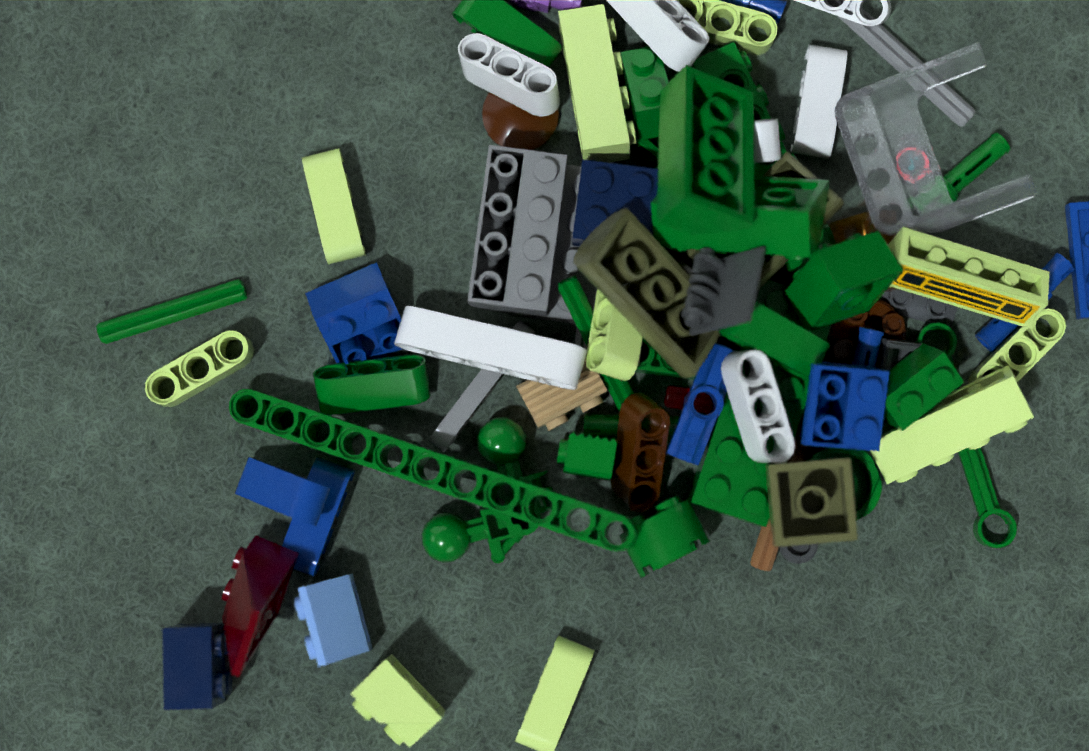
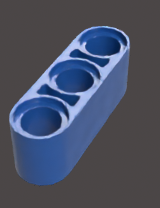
[235,457,331,526]
[282,457,355,577]

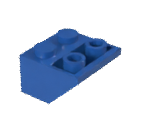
[306,262,402,364]
[801,363,889,451]

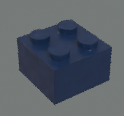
[572,160,658,246]
[162,623,232,710]

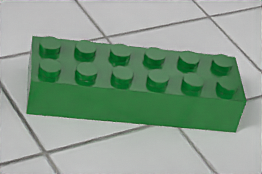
[687,280,831,527]

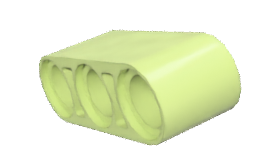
[678,0,778,55]
[302,148,366,265]
[586,289,643,381]
[968,308,1066,384]
[145,331,254,407]
[515,635,594,751]

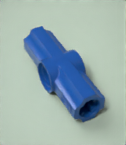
[666,344,735,466]

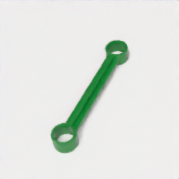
[914,322,1017,548]

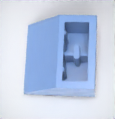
[294,573,373,667]

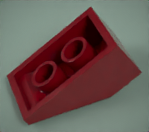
[221,535,299,677]

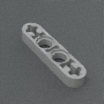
[429,320,536,452]

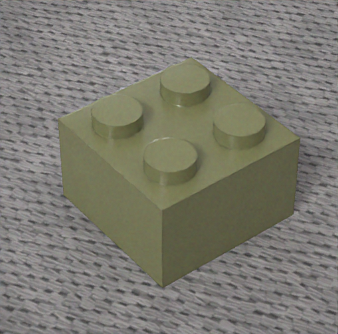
[765,458,858,547]

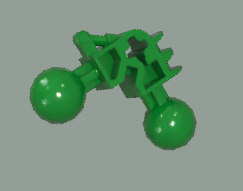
[421,417,553,563]

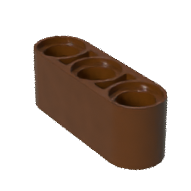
[611,392,670,513]

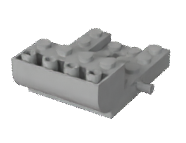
[467,145,688,350]

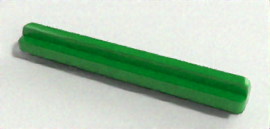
[558,276,634,412]
[96,279,247,344]

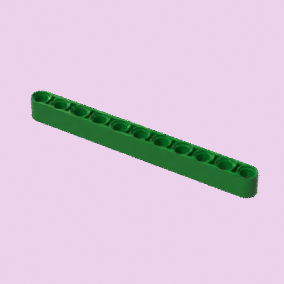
[229,389,639,552]

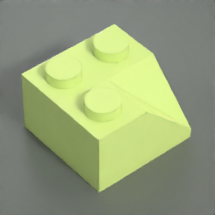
[350,654,446,748]

